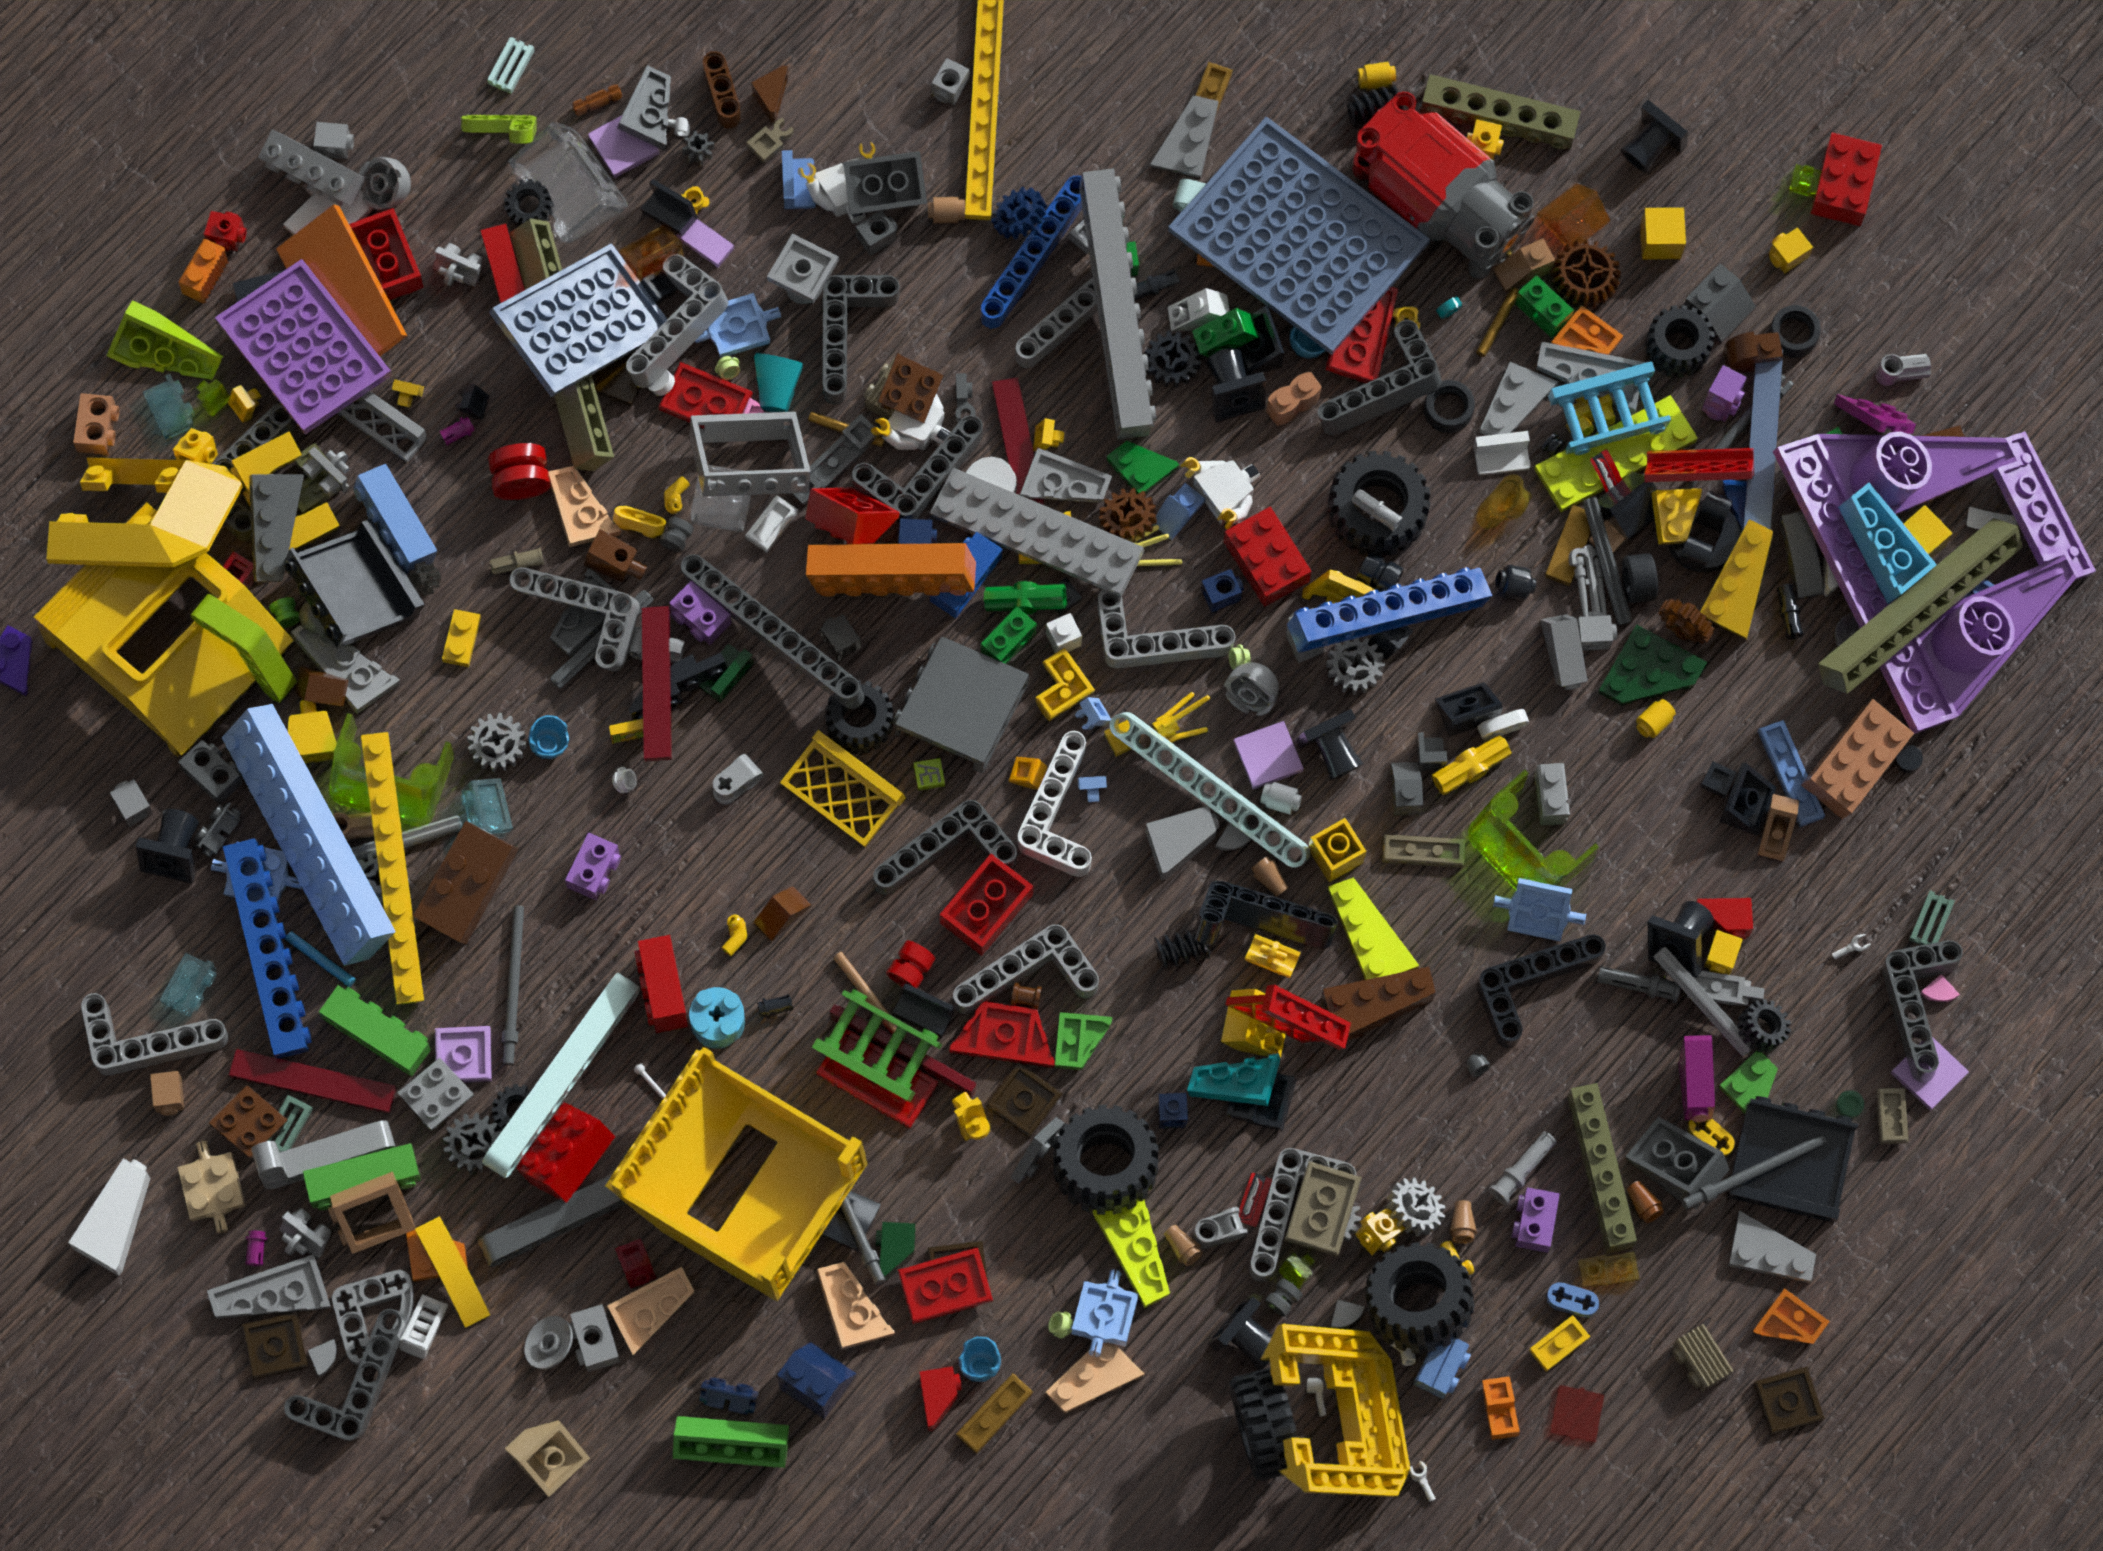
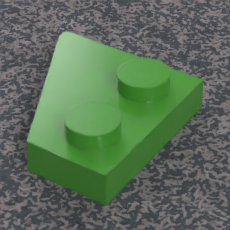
[1055,1012,1112,1070]
[1719,1051,1778,1114]

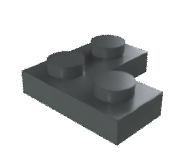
[1010,1117,1064,1184]

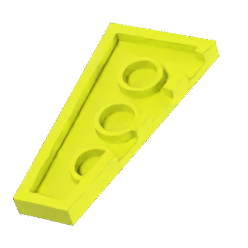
[1328,877,1419,980]
[1092,1199,1170,1308]

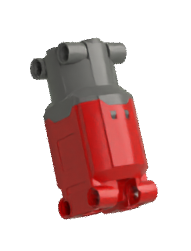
[1352,92,1535,279]

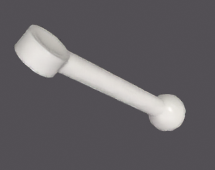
[634,1064,666,1099]

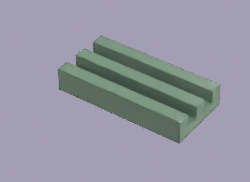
[1909,891,1955,945]
[268,1095,313,1152]

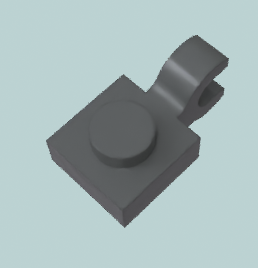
[956,373,976,422]

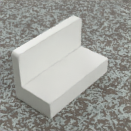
[1473,431,1530,476]

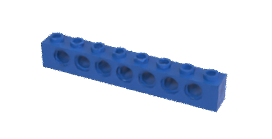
[1287,567,1492,653]
[223,838,312,1059]

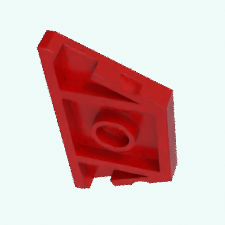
[950,1001,1055,1068]

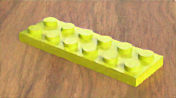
[1534,395,1698,512]

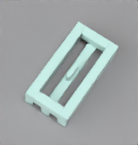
[487,37,534,94]

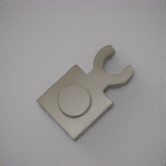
[747,118,794,164]

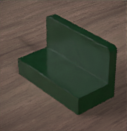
[698,644,753,703]

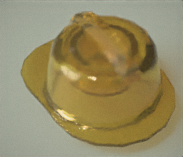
[1477,474,1532,529]

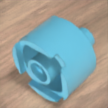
[689,987,745,1049]

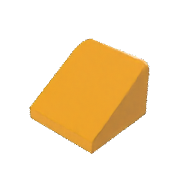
[1009,757,1047,790]

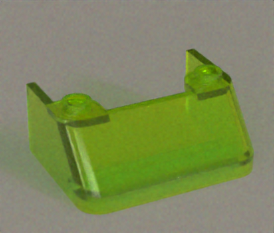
[329,713,454,827]
[1467,770,1599,890]

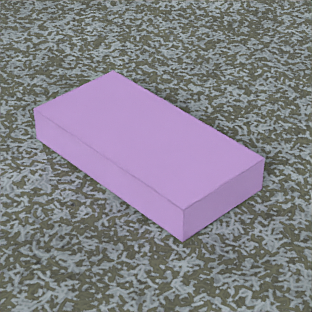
[677,219,734,268]

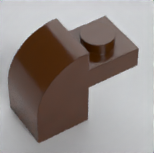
[1723,331,1783,373]

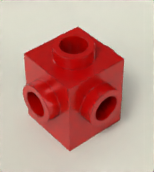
[204,211,247,252]

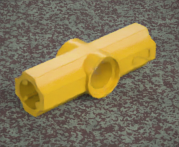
[1431,735,1512,795]

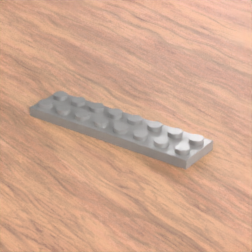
[930,468,1144,597]

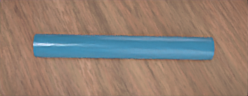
[285,931,356,987]

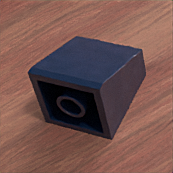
[777,1343,857,1420]

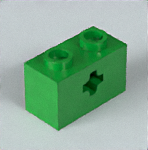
[1515,275,1574,339]

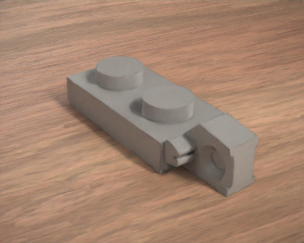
[1687,971,1765,1006]

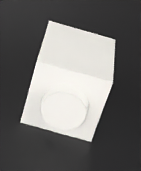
[1046,613,1082,653]

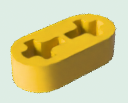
[1687,1119,1735,1157]

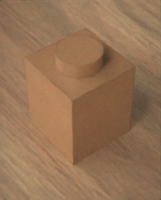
[150,1071,184,1115]

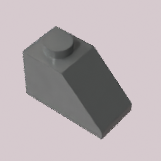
[1391,762,1423,816]

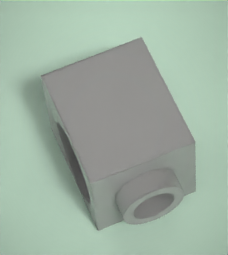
[932,58,969,105]
[314,122,354,159]
[1577,615,1617,651]
[110,779,153,827]

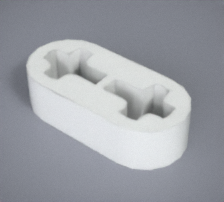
[1478,709,1530,740]

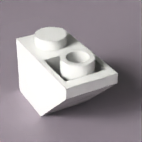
[1168,288,1229,332]

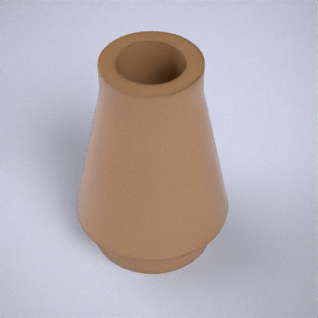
[1251,856,1289,897]
[1449,1200,1477,1244]
[1164,1225,1203,1266]

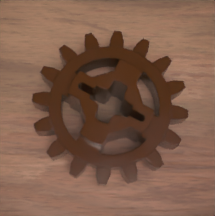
[1099,488,1157,543]
[1658,598,1714,644]

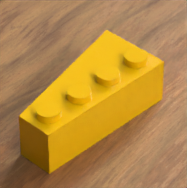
[1700,519,1773,640]

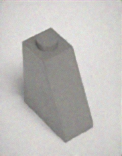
[1540,614,1588,690]
[1145,806,1219,881]

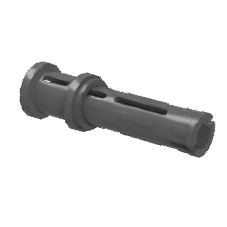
[1597,966,1680,1004]

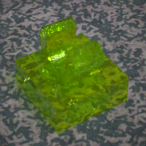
[1789,164,1821,197]
[196,379,230,416]
[1278,1253,1315,1289]

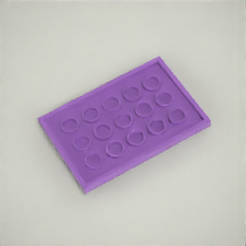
[215,259,392,434]

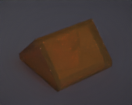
[1537,183,1610,247]
[618,226,683,282]

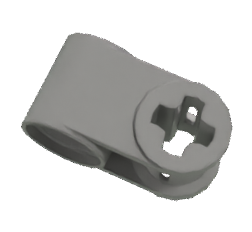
[713,754,764,805]
[1193,1207,1248,1249]

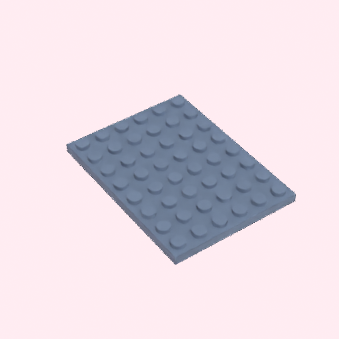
[1168,116,1430,355]

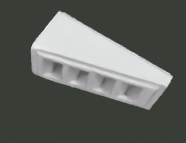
[399,1294,448,1359]

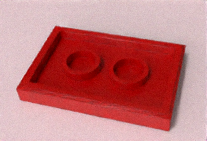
[659,362,753,428]
[898,1248,993,1324]

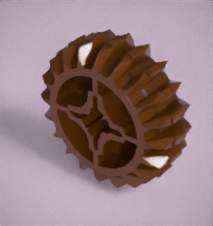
[1550,239,1621,308]

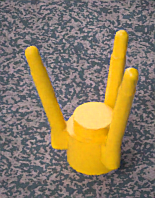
[1152,692,1210,743]

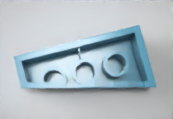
[1838,483,1937,604]

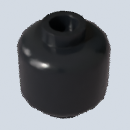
[1495,564,1536,601]

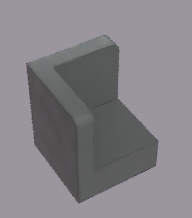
[1416,732,1447,771]

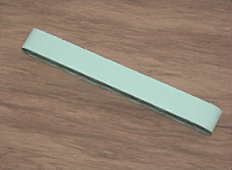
[1110,712,1310,867]
[482,973,641,1178]

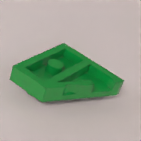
[1106,441,1179,494]

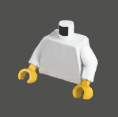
[798,142,875,223]
[871,394,951,450]
[1180,457,1260,529]

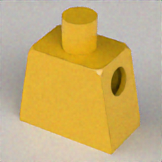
[288,700,341,763]

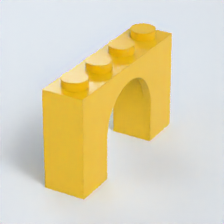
[230,431,339,551]

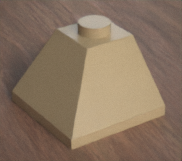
[505,1421,590,1497]

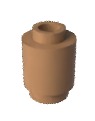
[928,197,965,223]

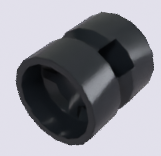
[1356,551,1404,592]

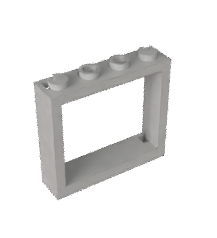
[689,412,811,497]

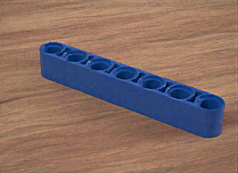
[981,175,1082,329]

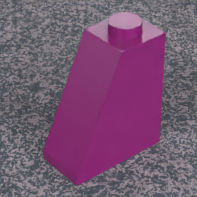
[1678,1035,1715,1122]

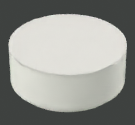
[648,370,675,396]

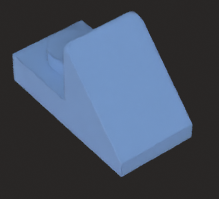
[1152,483,1206,540]

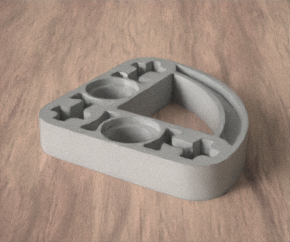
[332,1270,414,1366]

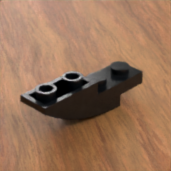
[629,653,728,721]

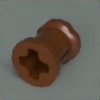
[1011,982,1042,1011]

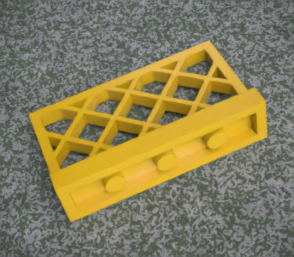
[780,730,906,848]

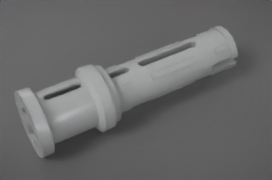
[1488,1131,1557,1205]

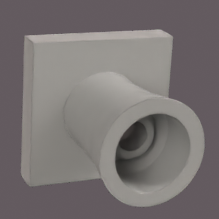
[767,234,839,304]

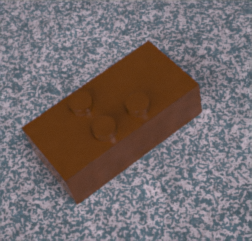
[413,821,519,944]

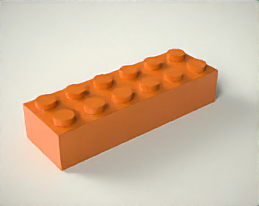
[806,543,976,597]

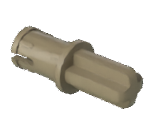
[490,548,544,575]

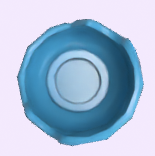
[1289,327,1326,359]
[528,715,569,759]
[958,1336,1001,1382]

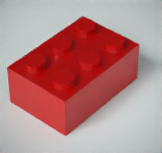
[1810,132,1882,227]
[349,208,424,300]
[1223,506,1312,607]
[940,854,1034,956]
[634,935,688,1033]
[515,1102,616,1203]

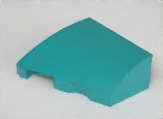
[754,353,803,413]

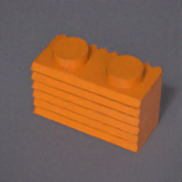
[178,239,229,303]

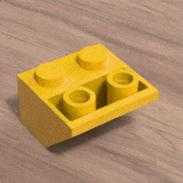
[1221,989,1285,1058]

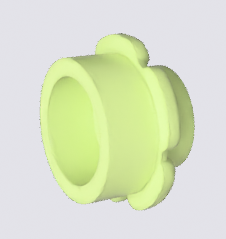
[715,356,740,380]
[1229,644,1251,669]
[1048,1312,1074,1338]

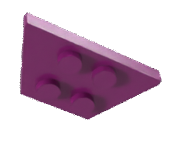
[1834,394,1916,434]

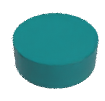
[1436,296,1463,319]

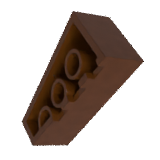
[1321,967,1436,1049]

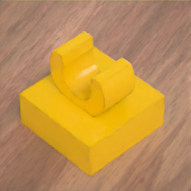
[392,379,424,408]
[228,385,262,423]
[1033,418,1065,451]

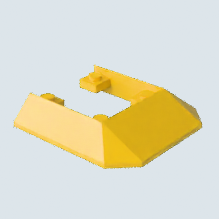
[46,458,243,567]
[1261,1324,1410,1497]

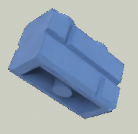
[1414,1338,1471,1399]

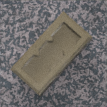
[1876,1088,1909,1144]

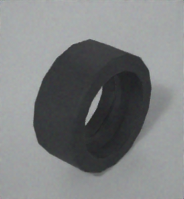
[1769,305,1821,358]
[1424,380,1475,433]

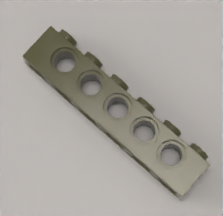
[1420,74,1581,149]
[1567,1083,1637,1254]

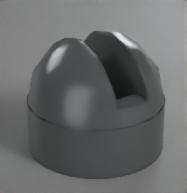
[1466,1054,1491,1077]

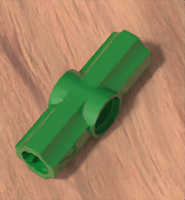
[984,581,1067,615]

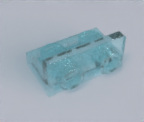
[143,374,195,440]
[461,778,513,834]
[160,953,217,1016]

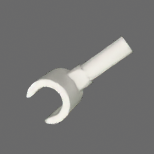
[668,117,690,137]
[1832,934,1871,959]
[1307,1378,1327,1417]
[1410,1461,1435,1502]

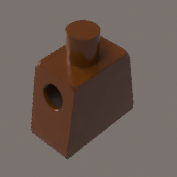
[583,529,648,582]

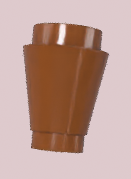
[1627,1181,1664,1223]

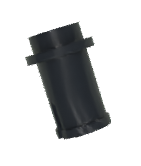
[757,994,793,1019]

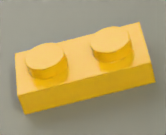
[442,609,481,667]
[1529,1315,1590,1372]

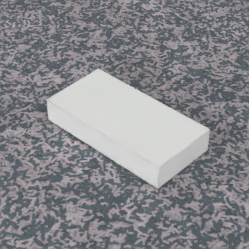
[745,495,798,553]

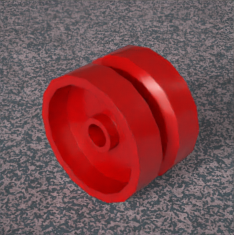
[488,443,551,500]

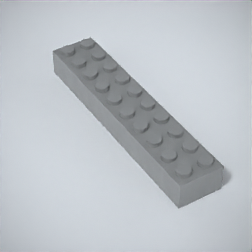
[1079,168,1156,440]

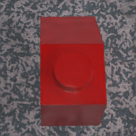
[1696,898,1753,940]
[919,1366,962,1432]

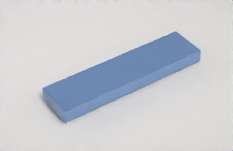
[1757,720,1825,827]

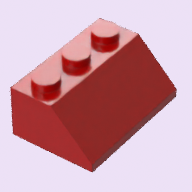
[805,487,900,544]

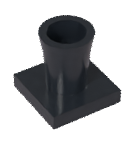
[1620,99,1688,173]
[1207,348,1266,422]
[1296,709,1364,781]
[136,809,199,884]
[1647,901,1714,978]
[1207,1297,1273,1370]

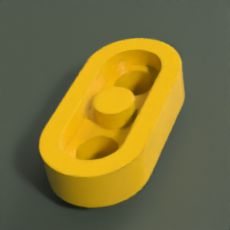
[613,506,666,538]

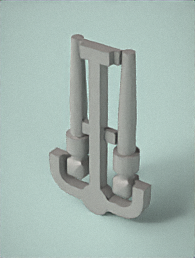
[1569,545,1607,617]

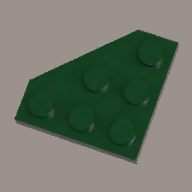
[1598,624,1707,706]

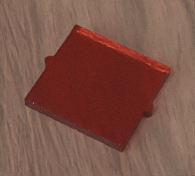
[1550,1385,1605,1443]

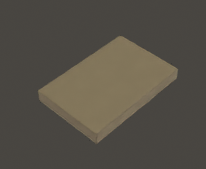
[1285,1161,1362,1257]

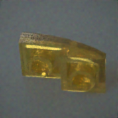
[1579,1252,1640,1288]

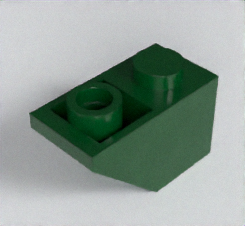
[876,1222,916,1282]

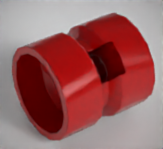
[886,940,935,989]

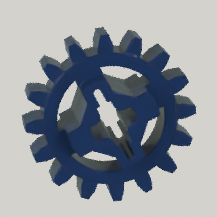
[991,187,1047,239]

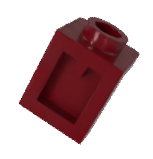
[615,1238,656,1288]

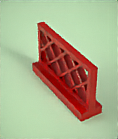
[1644,448,1755,482]
[1225,985,1351,1049]

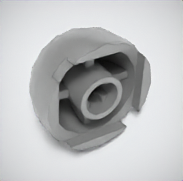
[359,157,411,210]
[1224,662,1279,716]

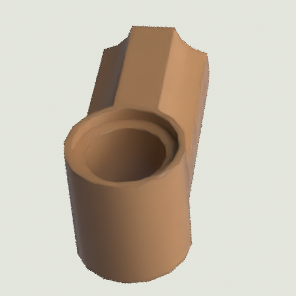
[333,812,374,842]

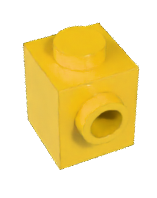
[1769,227,1813,274]

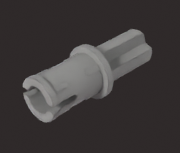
[1352,489,1403,531]

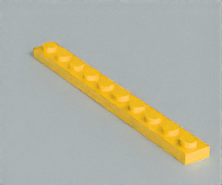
[965,0,1004,220]
[361,732,424,1005]

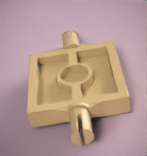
[178,1141,245,1233]

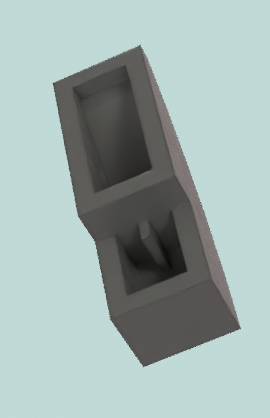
[1779,512,1824,600]

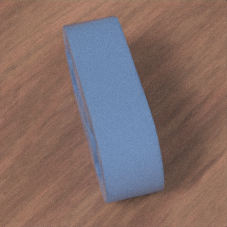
[1546,1282,1599,1318]

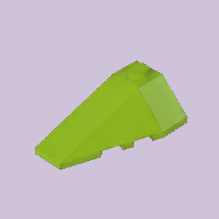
[107,300,223,380]

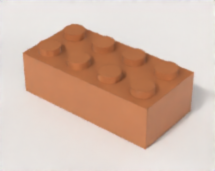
[1801,699,1914,819]

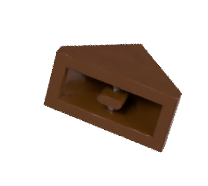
[751,65,789,123]
[295,666,349,706]
[753,886,812,942]

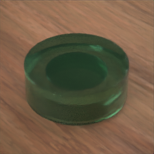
[1836,1090,1864,1119]

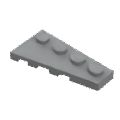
[1536,342,1645,414]
[207,1254,331,1319]

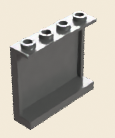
[893,636,1029,773]

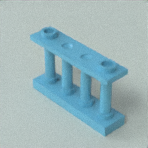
[1548,361,1671,455]

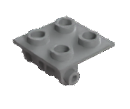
[397,1058,474,1130]

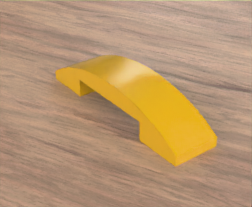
[415,1216,490,1328]

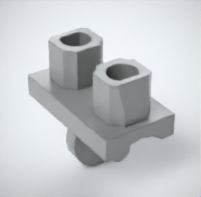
[433,243,482,287]
[302,447,350,497]
[279,1208,331,1260]

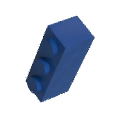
[930,531,1003,619]

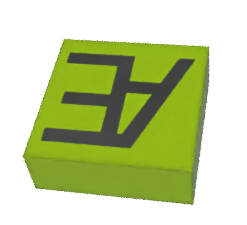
[914,758,945,791]

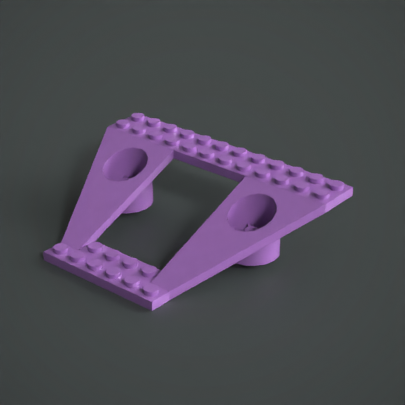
[1772,432,2096,735]

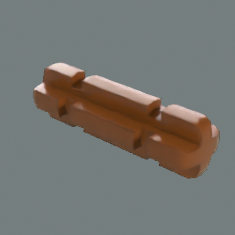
[572,84,622,116]

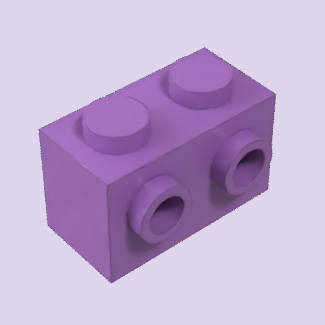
[1702,365,1747,422]
[669,581,731,645]
[565,833,621,900]
[1512,1187,1560,1253]

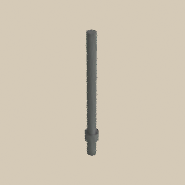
[501,905,524,1065]
[1681,1134,1827,1210]
[840,1196,886,1286]

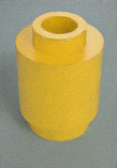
[1357,62,1396,91]
[1636,699,1676,738]

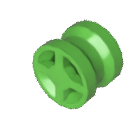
[269,597,300,628]

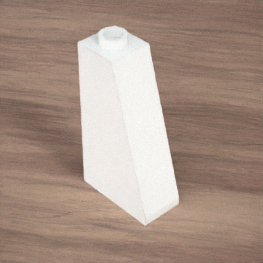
[69,1158,150,1276]

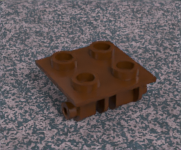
[877,353,943,424]
[209,1085,288,1158]

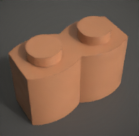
[1266,372,1322,426]

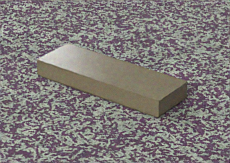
[1382,834,1465,868]

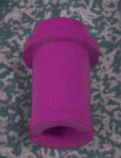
[439,417,475,446]
[245,1230,268,1266]

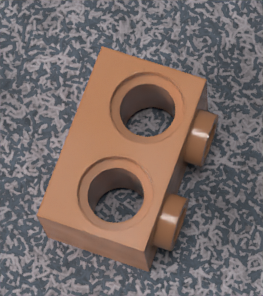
[73,393,119,455]

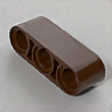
[703,51,741,129]

